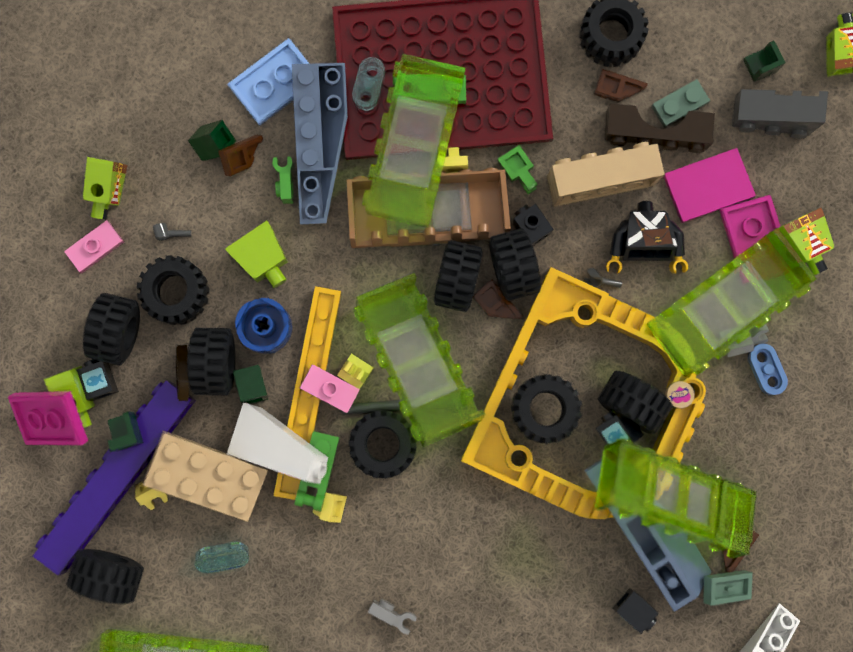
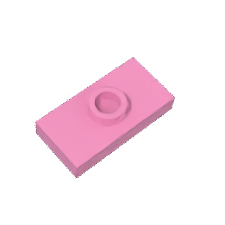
[64,220,124,273]
[299,364,360,413]

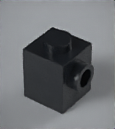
[512,204,554,246]

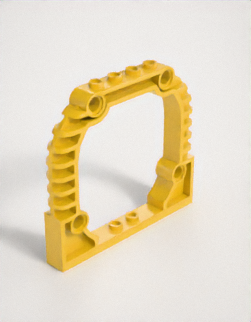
[461,267,706,519]

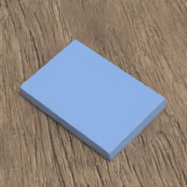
[227,38,309,126]

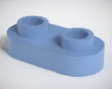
[748,344,788,395]

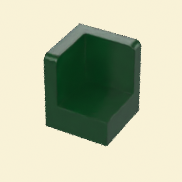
[743,40,786,82]
[188,120,236,161]
[233,365,269,405]
[108,411,143,451]

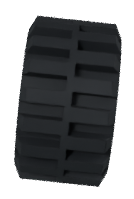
[579,0,649,67]
[489,228,541,301]
[434,240,483,312]
[137,255,209,325]
[83,293,140,366]
[187,328,235,396]
[597,371,673,434]
[511,374,582,443]
[349,410,417,479]
[66,549,144,604]

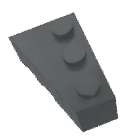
[732,89,828,139]

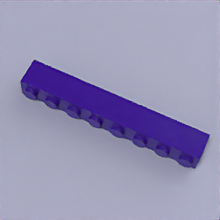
[33,380,196,576]

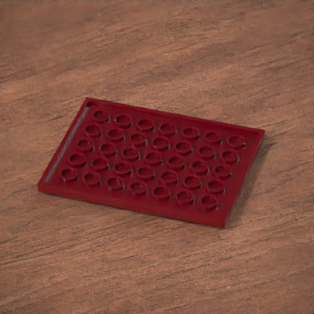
[332,0,553,160]

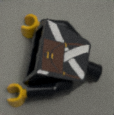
[606,200,688,274]

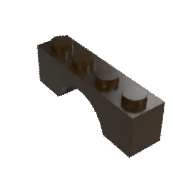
[604,103,715,153]

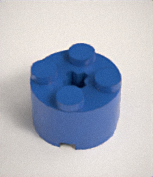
[235,298,292,354]

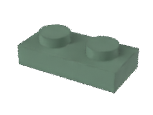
[651,79,710,128]
[703,570,753,606]

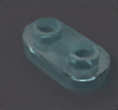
[352,57,385,111]
[195,541,249,573]

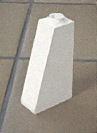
[227,402,328,484]

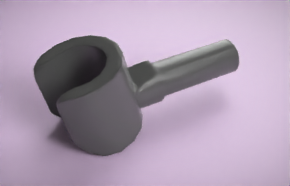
[153,223,191,241]
[584,268,622,288]

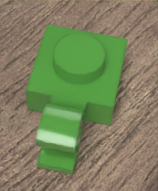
[497,145,538,194]
[272,156,294,204]

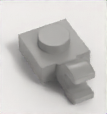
[718,322,769,357]
[368,598,417,634]

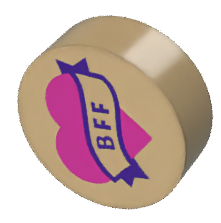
[665,381,694,409]

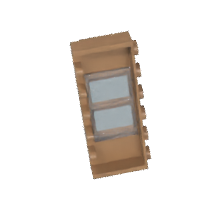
[347,168,511,248]

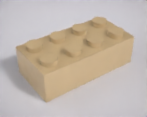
[547,142,665,207]
[143,431,268,522]

